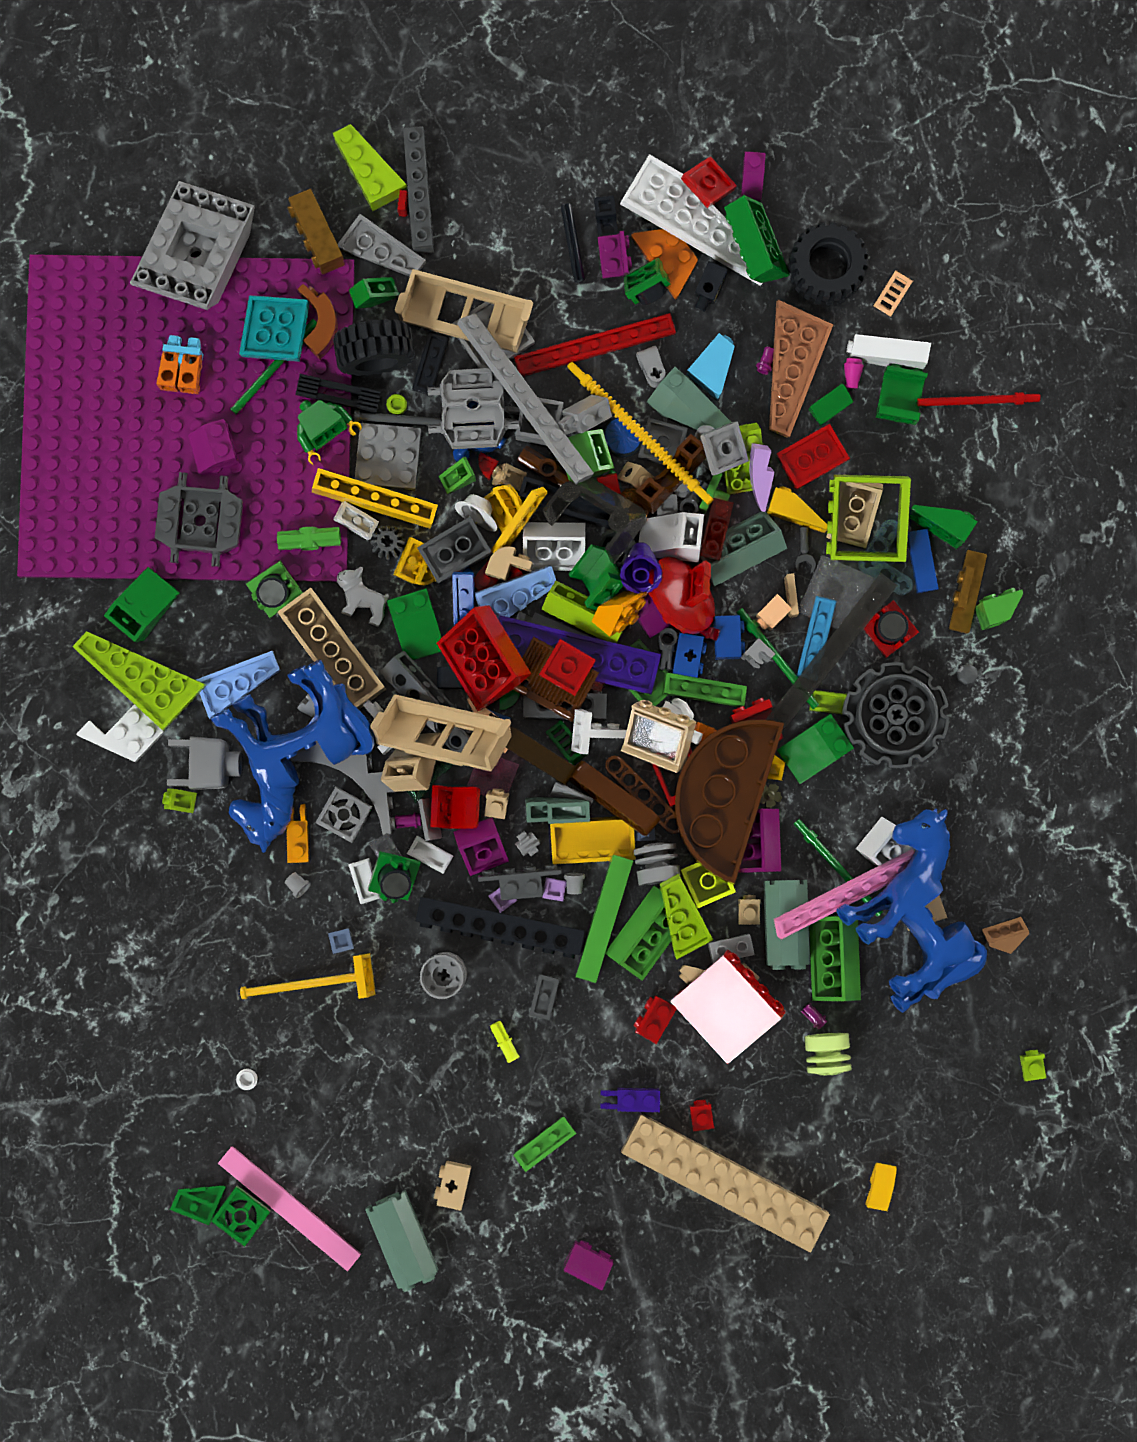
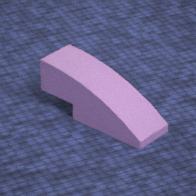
[749,443,775,512]

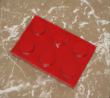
[776,424,850,490]

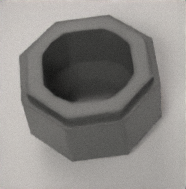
[957,664,978,685]

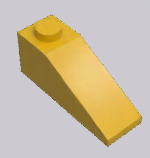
[767,486,827,533]

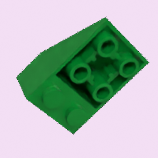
[104,567,180,642]

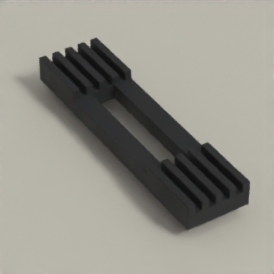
[296,374,381,413]

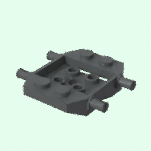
[155,472,243,567]

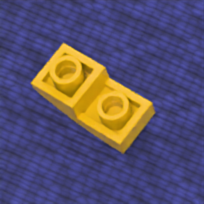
[866,1162,897,1211]

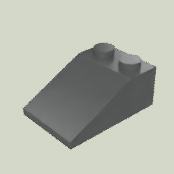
[417,516,493,584]

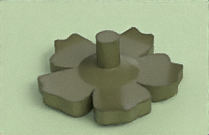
[760,784,782,808]

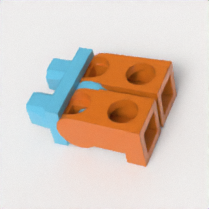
[156,335,203,395]

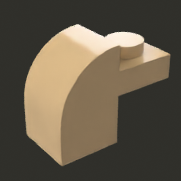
[485,547,534,581]

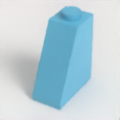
[687,333,735,401]

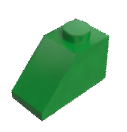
[349,277,399,309]

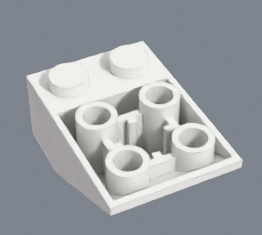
[639,512,704,563]

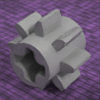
[515,831,540,856]

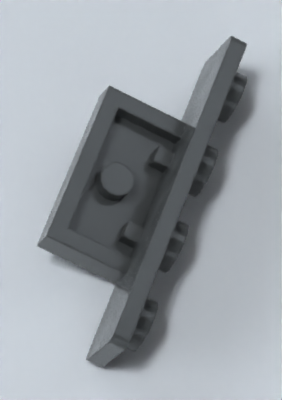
[478,864,562,900]

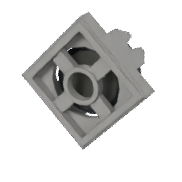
[315,786,373,843]

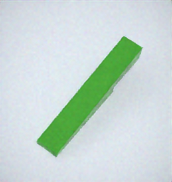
[576,855,633,983]

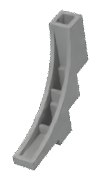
[291,741,397,835]

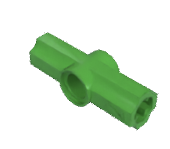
[277,527,341,551]

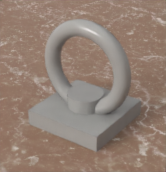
[695,421,749,475]

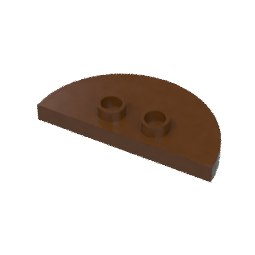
[675,720,784,885]

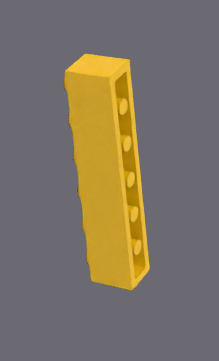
[312,468,438,529]

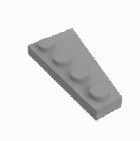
[337,214,426,277]

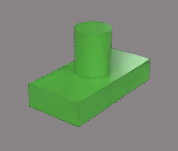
[698,473,731,514]

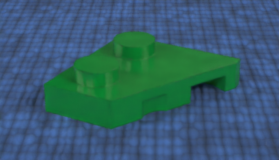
[170,1186,226,1226]

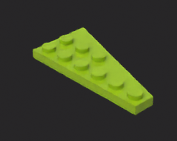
[72,631,206,731]

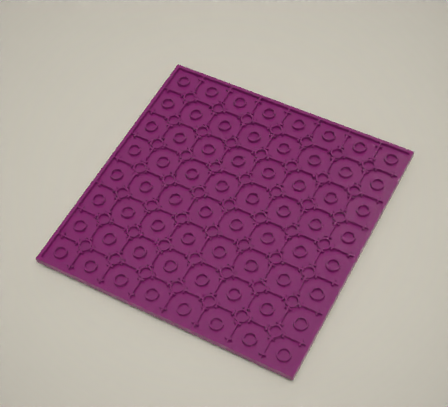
[17,255,355,582]

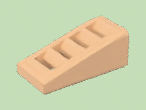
[874,271,913,317]

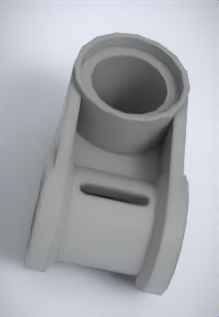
[636,346,666,388]

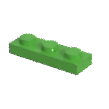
[513,1116,576,1172]

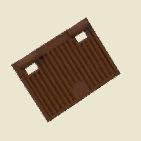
[513,637,599,722]

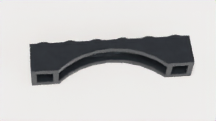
[519,476,643,537]

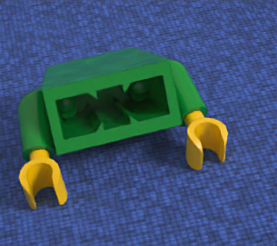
[297,400,362,465]

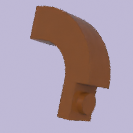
[297,284,338,360]

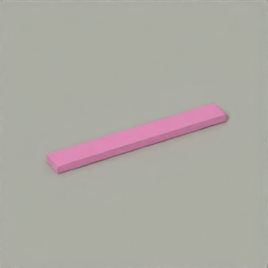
[774,849,915,939]
[218,1146,362,1271]

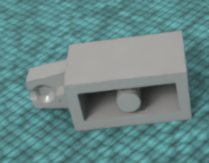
[558,395,612,435]

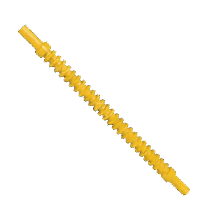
[567,362,713,505]

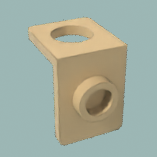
[618,462,654,489]

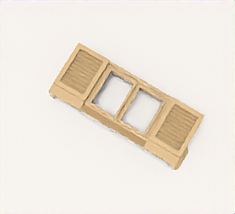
[395,269,533,353]
[370,694,511,771]

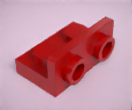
[633,995,677,1044]

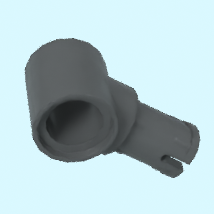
[679,479,709,514]
[658,628,678,671]

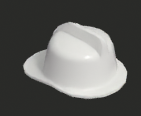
[455,494,497,532]

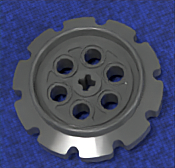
[842,662,949,769]

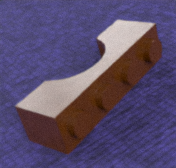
[635,434,706,514]

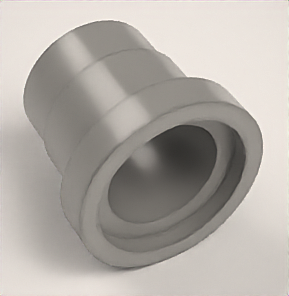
[285,872,311,898]
[564,873,585,894]

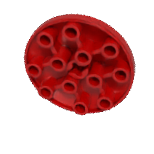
[648,557,715,634]

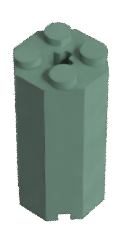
[764,880,810,970]
[365,1190,438,1292]

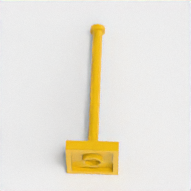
[240,953,376,999]

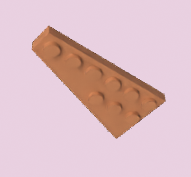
[769,300,833,438]

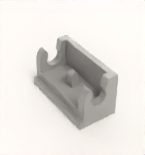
[741,638,775,669]

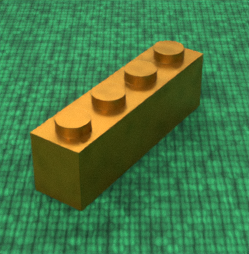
[287,189,345,275]

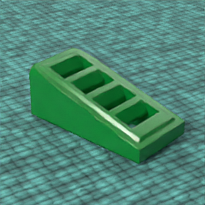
[546,719,588,765]

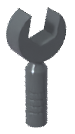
[794,527,816,574]

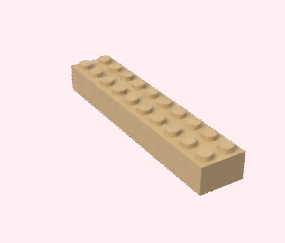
[621,1113,830,1253]

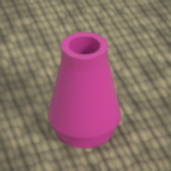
[844,358,864,389]

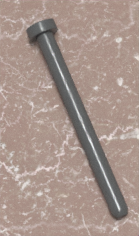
[354,409,442,425]

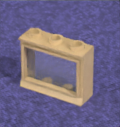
[621,700,696,773]

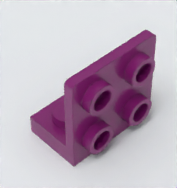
[598,231,632,279]

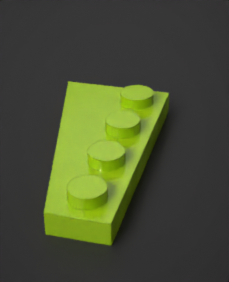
[660,874,713,959]

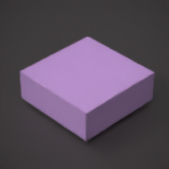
[543,877,566,901]
[489,888,517,913]

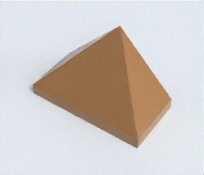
[982,917,1029,954]

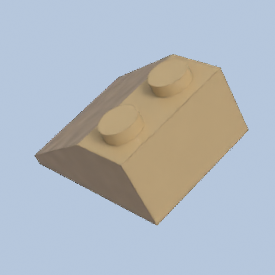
[826,474,883,548]

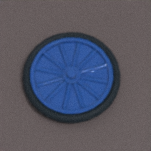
[603,415,642,457]

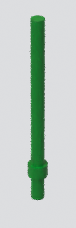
[230,318,317,414]
[736,608,820,709]
[794,818,883,917]

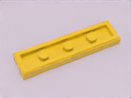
[491,487,548,553]

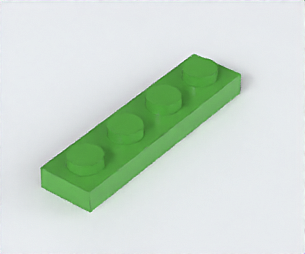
[662,673,747,707]

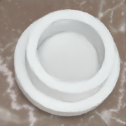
[236,1069,258,1090]

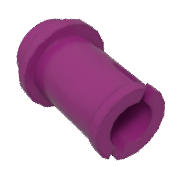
[756,347,774,375]
[395,812,422,829]
[801,1003,827,1030]

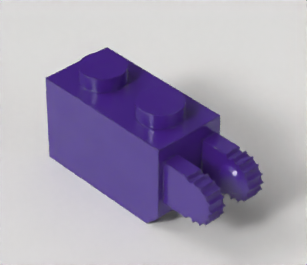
[600,1088,660,1112]

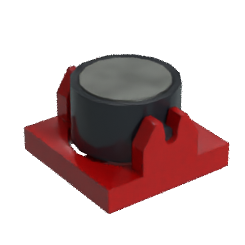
[861,600,919,658]

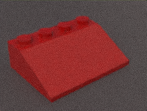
[436,605,532,711]

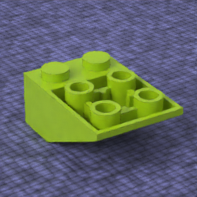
[723,423,763,494]

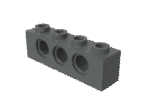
[523,690,607,720]

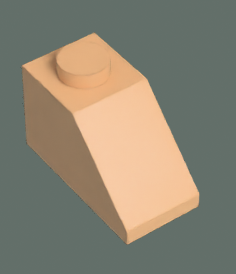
[756,594,792,631]

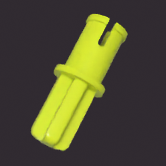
[490,1021,520,1063]

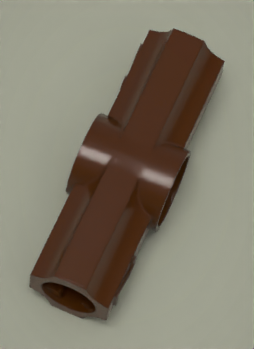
[517,446,576,493]

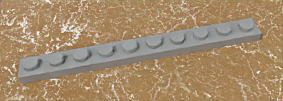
[457,313,594,484]

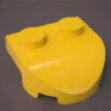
[483,484,523,533]
[393,537,436,585]

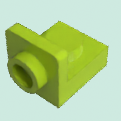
[162,788,197,813]
[1020,1050,1046,1081]

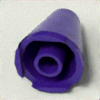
[620,542,662,594]

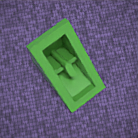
[439,457,476,494]

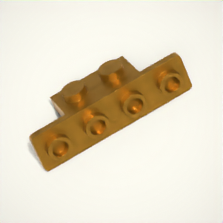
[949,550,987,634]

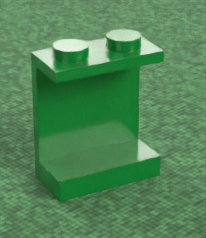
[876,364,928,425]
[569,544,623,610]

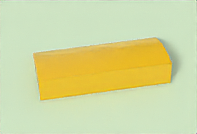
[550,816,636,864]

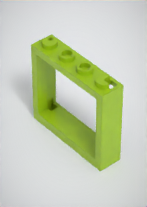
[826,475,911,562]

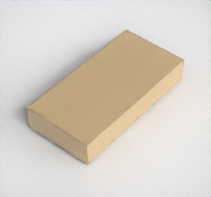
[784,573,799,618]

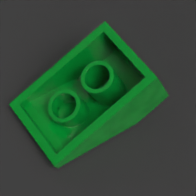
[909,505,978,549]
[387,589,442,660]
[777,714,854,784]

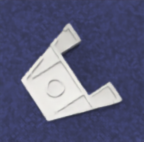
[77,704,165,762]

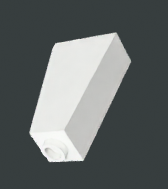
[847,334,931,370]

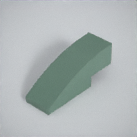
[525,797,590,824]

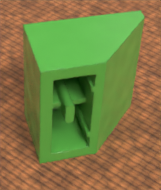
[566,429,614,480]
[975,588,1023,631]

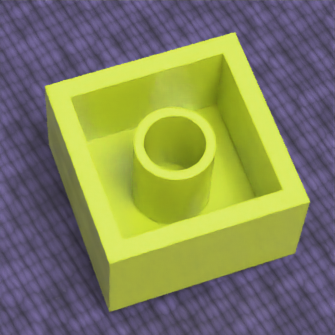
[680,862,736,909]

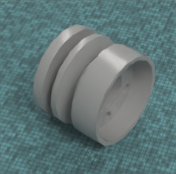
[633,842,682,886]
[420,952,467,999]

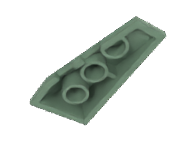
[647,367,731,430]

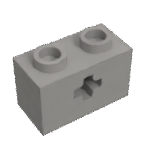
[707,934,755,963]

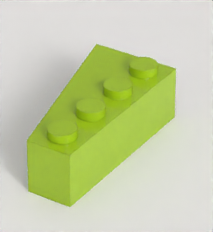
[333,124,408,211]

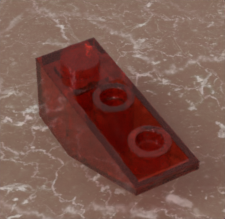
[700,498,734,561]

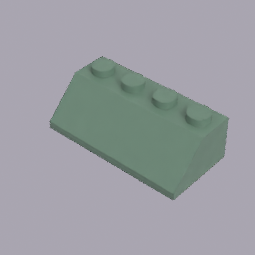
[699,511,787,586]

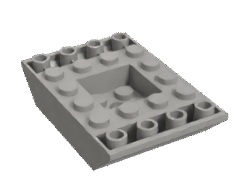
[130,181,255,310]

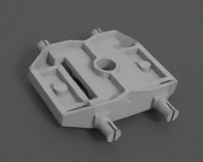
[428,368,520,449]

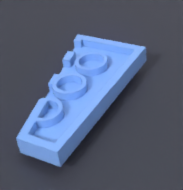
[474,565,556,620]
[196,651,281,719]

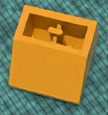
[592,591,648,636]

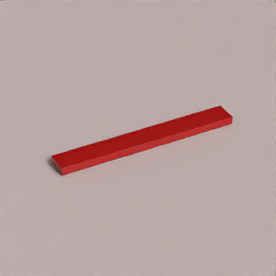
[514,313,676,377]

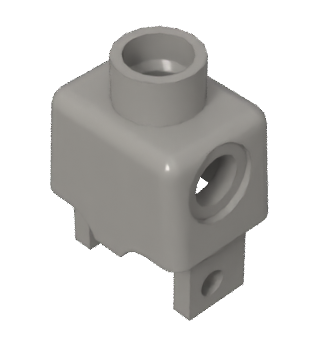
[167,736,242,790]

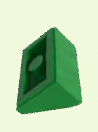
[809,383,853,426]

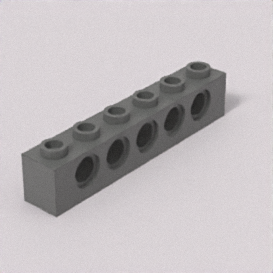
[403,126,434,254]
[380,651,473,753]

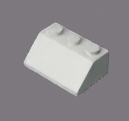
[523,522,585,571]

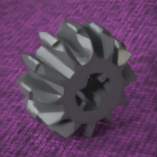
[370,525,406,561]

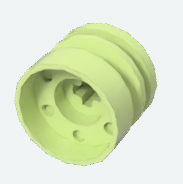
[804,1033,852,1075]

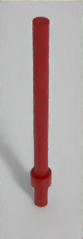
[917,392,1040,407]

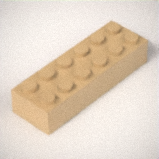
[278,588,386,709]

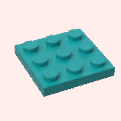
[239,295,310,362]

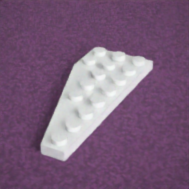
[620,154,762,286]

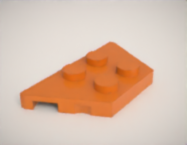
[631,229,698,300]

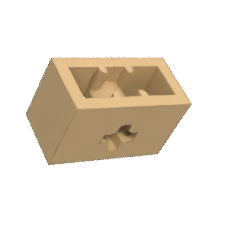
[434,1161,471,1211]

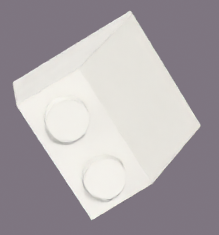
[856,817,916,867]

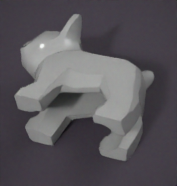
[337,566,389,627]

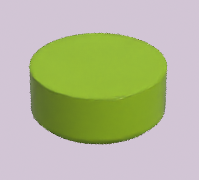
[386,394,407,415]

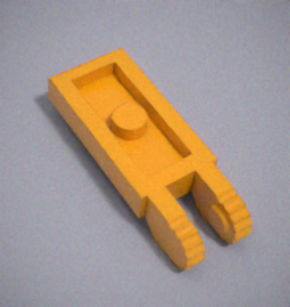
[287,804,309,863]

